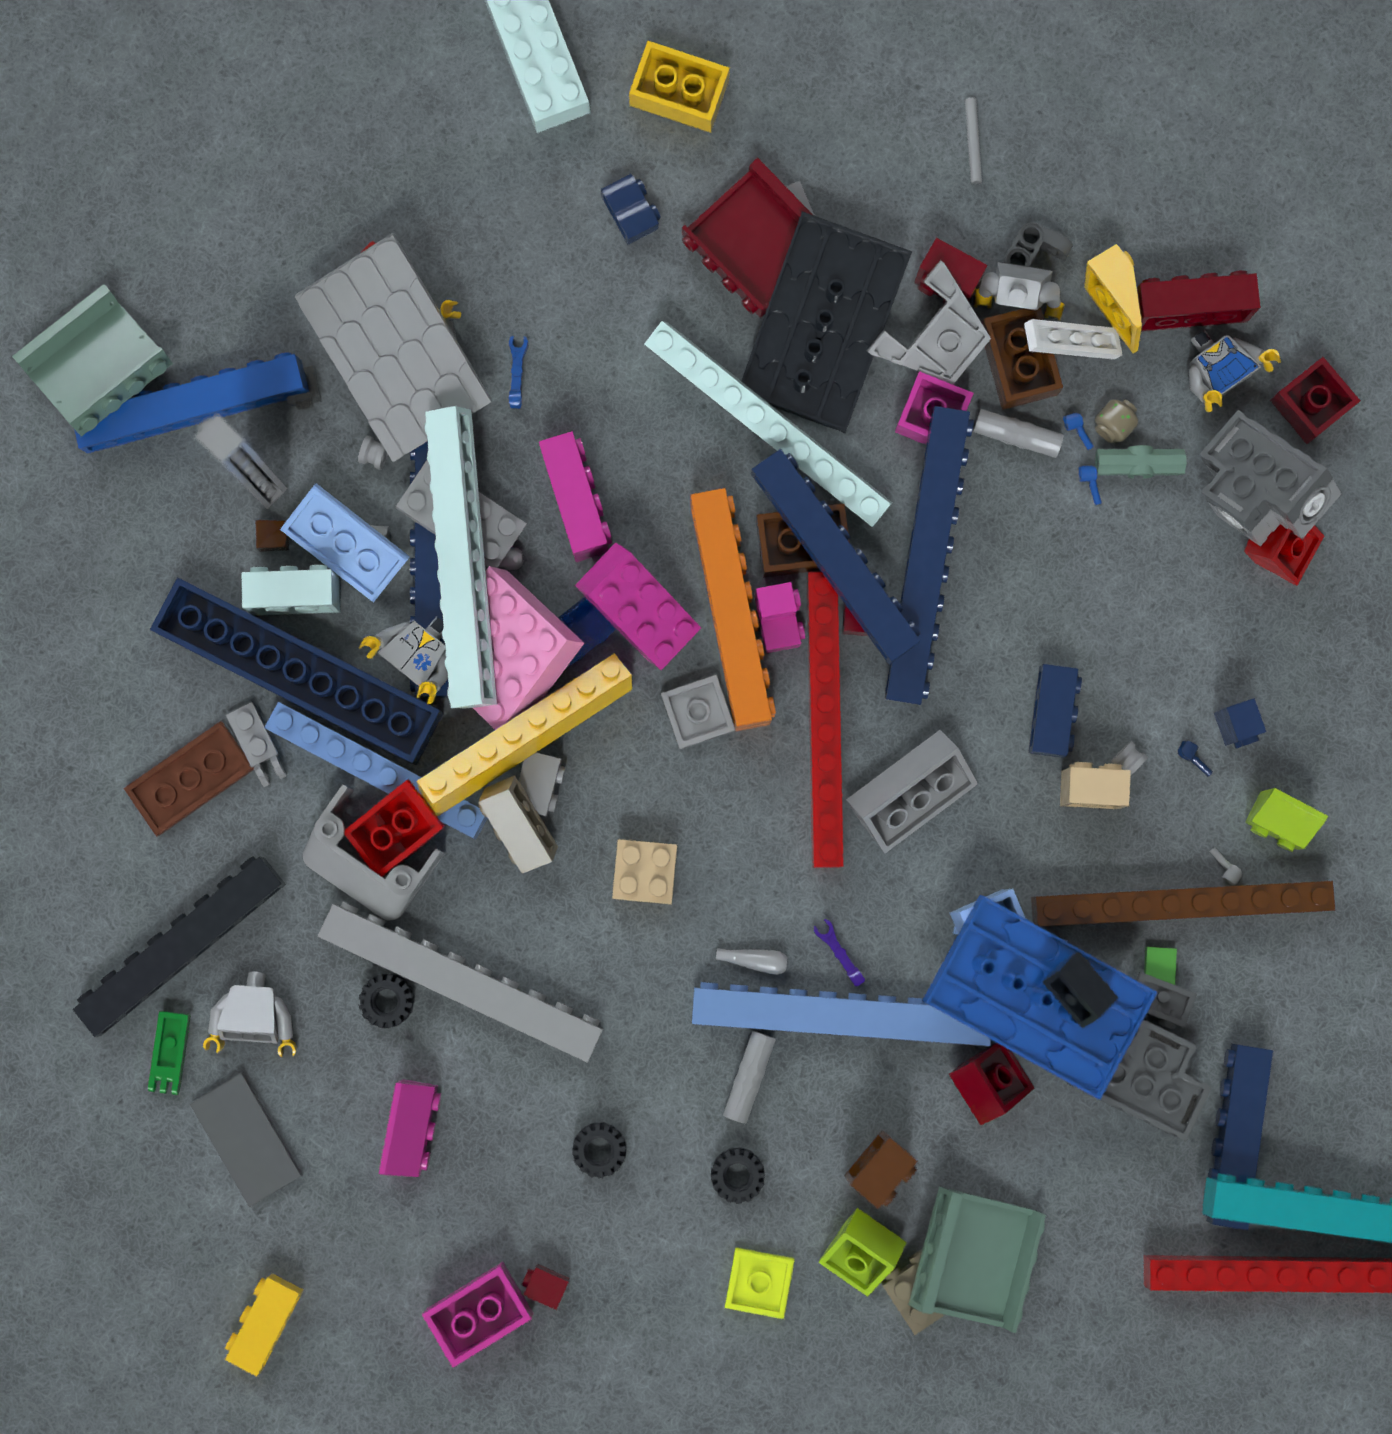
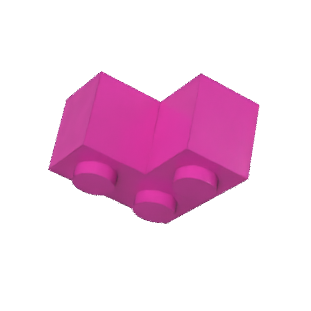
[755,582,805,653]

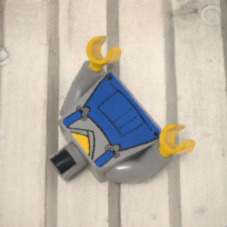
[1188,330,1281,412]

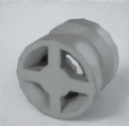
[358,435,388,470]
[1111,740,1148,776]

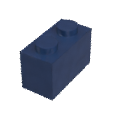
[1214,698,1267,749]

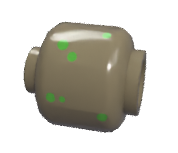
[1095,399,1138,443]

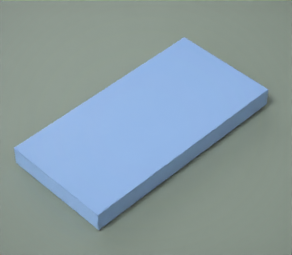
[280,483,410,603]

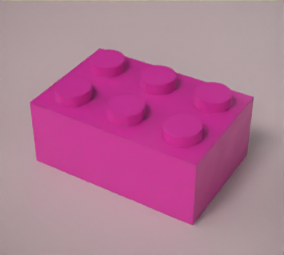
[422,1262,534,1368]

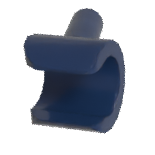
[1178,741,1213,777]

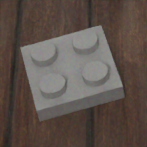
[661,675,735,750]

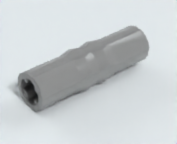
[973,409,1064,458]
[723,1031,776,1124]

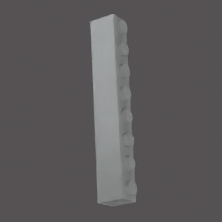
[195,414,288,509]

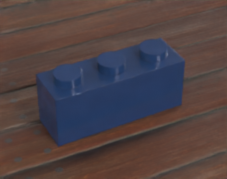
[1028,664,1082,758]

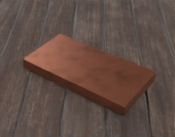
[123,721,254,837]

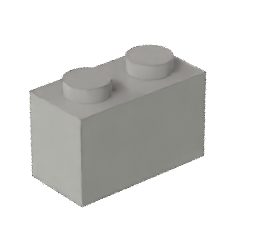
[519,752,566,817]

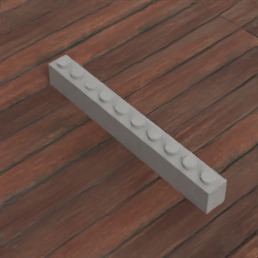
[317,901,603,1063]

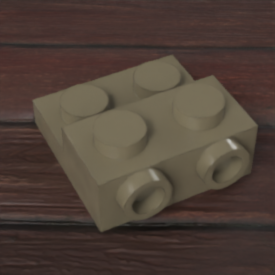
[881,1249,944,1335]

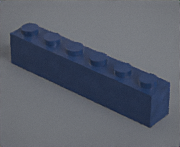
[1203,1043,1273,1230]

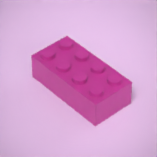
[539,431,612,562]
[575,543,701,670]

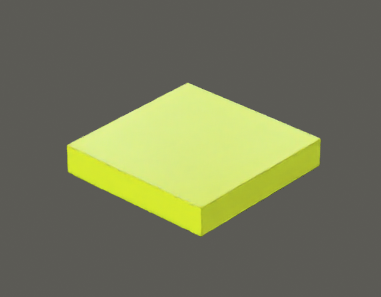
[725,1247,794,1319]

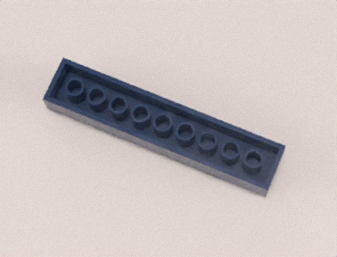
[150,577,443,766]

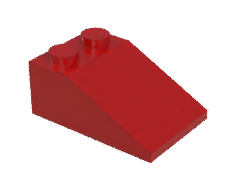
[344,779,445,877]

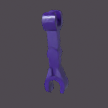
[814,919,865,987]

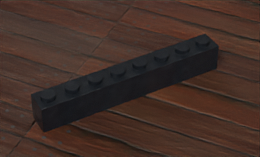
[72,856,286,1037]

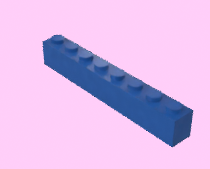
[74,352,310,453]

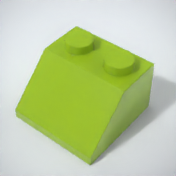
[1245,788,1328,852]
[818,1208,907,1297]

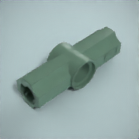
[1095,445,1187,479]

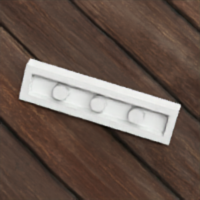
[1024,319,1122,359]

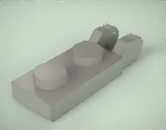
[226,702,287,787]

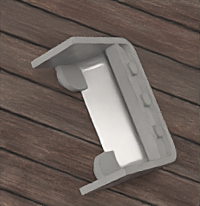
[303,784,445,921]

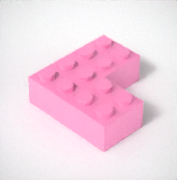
[473,566,584,730]

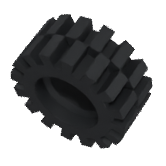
[359,974,414,1028]
[572,1122,627,1178]
[711,1147,765,1204]

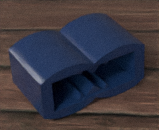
[601,174,661,245]

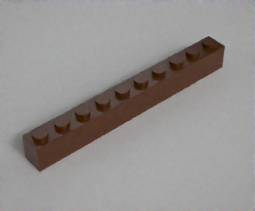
[1031,881,1335,926]

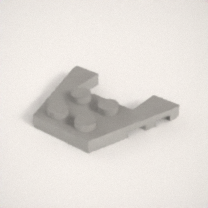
[867,260,991,384]

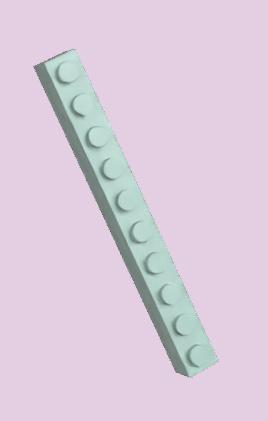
[644,321,892,527]
[425,406,497,709]

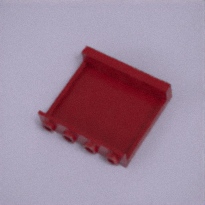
[681,158,813,318]

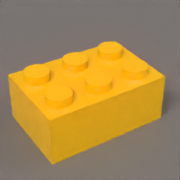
[629,41,730,133]

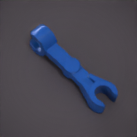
[509,336,528,409]

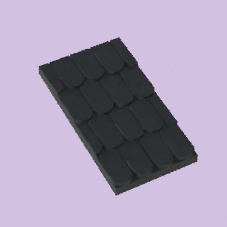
[741,211,912,433]

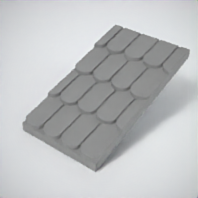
[295,233,491,462]

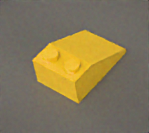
[1085,244,1142,354]

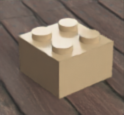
[1060,762,1131,809]
[612,839,677,905]

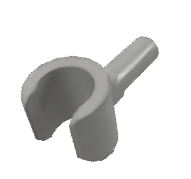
[1209,847,1242,886]

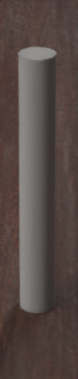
[965,98,982,184]

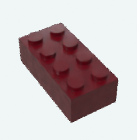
[1137,270,1261,331]

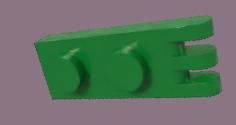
[148,1011,191,1095]

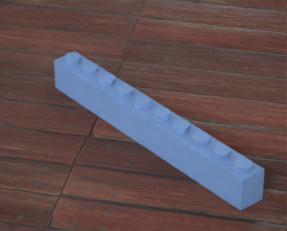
[692,982,991,1046]

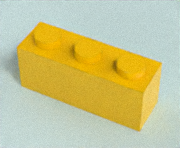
[225,1273,304,1377]

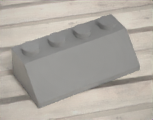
[846,730,978,854]

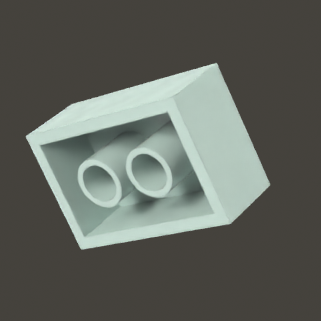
[242,565,340,616]

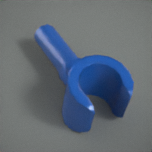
[1063,413,1094,450]
[1079,466,1102,505]

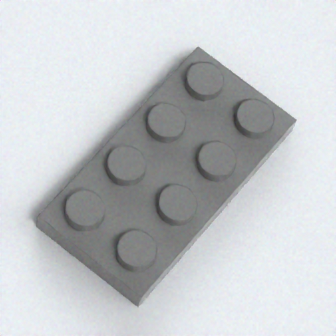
[395,460,527,569]

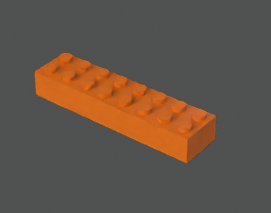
[690,488,776,732]

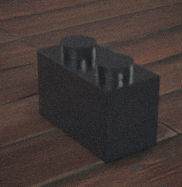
[1042,951,1119,1029]

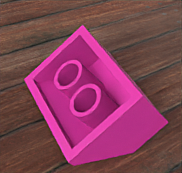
[379,1079,441,1177]

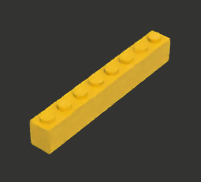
[416,653,632,817]

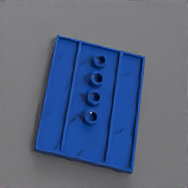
[922,895,1158,1100]

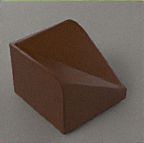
[255,520,289,552]

